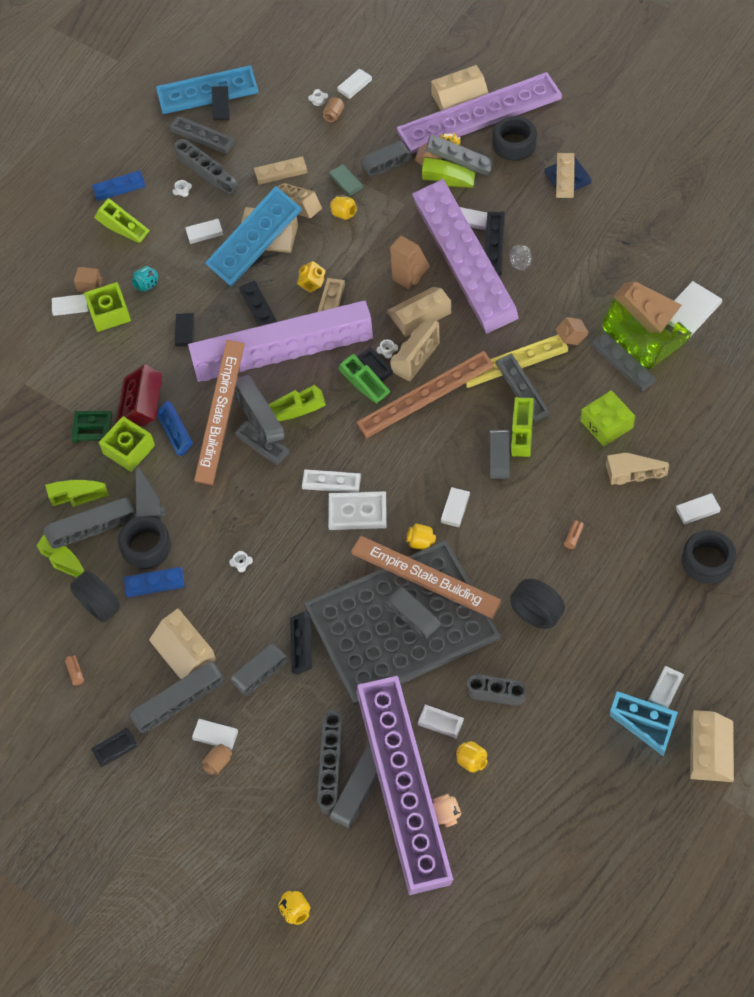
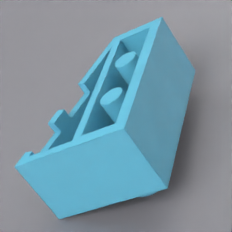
[610,691,678,756]

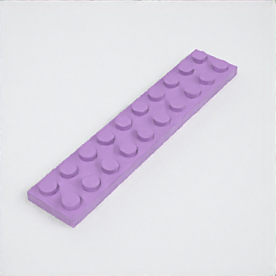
[397,72,562,154]

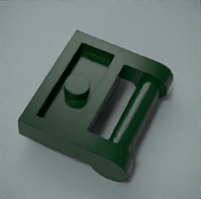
[71,411,113,443]

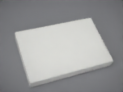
[668,281,722,337]
[328,491,387,530]

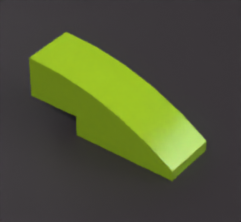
[422,158,475,188]
[268,385,326,421]
[511,397,534,457]
[45,480,109,507]
[37,535,84,578]

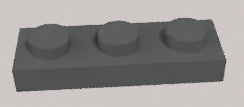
[235,421,289,466]

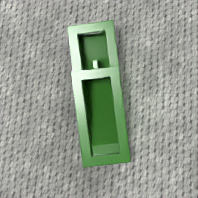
[338,353,391,404]

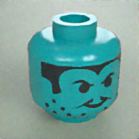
[131,266,158,292]

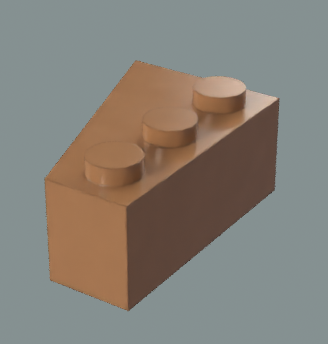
[390,236,430,290]
[614,282,682,333]

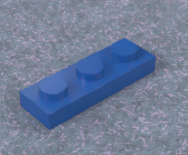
[92,170,146,201]
[157,401,193,456]
[124,567,185,597]

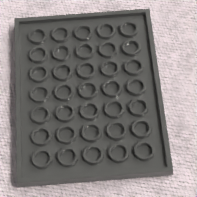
[304,540,500,706]

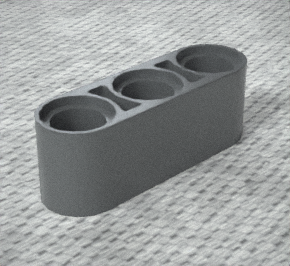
[360,141,412,177]
[490,429,509,479]
[386,587,441,639]
[231,643,288,696]
[467,675,526,706]

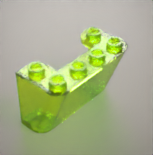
[603,299,692,369]

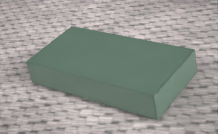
[329,164,363,196]

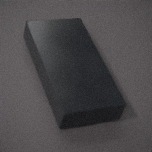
[212,86,230,120]
[174,313,195,347]
[357,347,393,381]
[91,728,138,768]

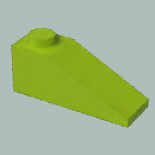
[94,198,150,244]

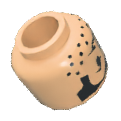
[433,794,461,827]

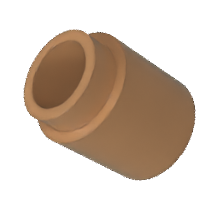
[323,97,344,123]
[202,744,232,775]

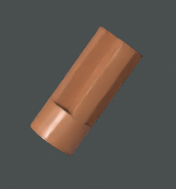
[564,520,584,549]
[65,655,84,685]

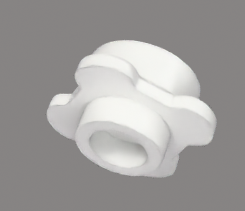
[308,89,328,106]
[173,180,192,197]
[377,339,398,359]
[229,551,253,572]

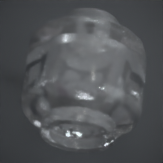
[509,245,532,270]

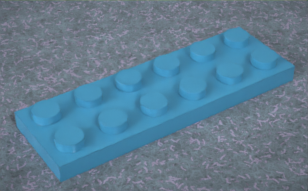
[156,65,258,114]
[205,186,302,287]

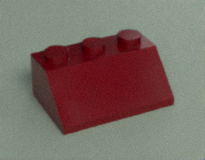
[115,364,163,426]

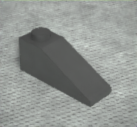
[136,467,166,523]

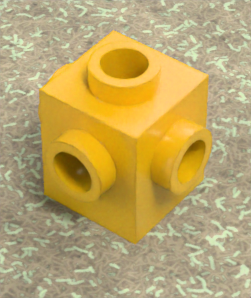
[297,261,326,293]

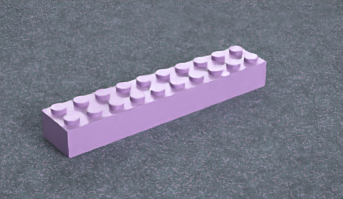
[412,179,519,334]
[188,300,373,382]
[356,676,453,895]

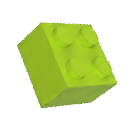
[84,282,131,332]
[580,390,635,446]
[99,416,155,472]

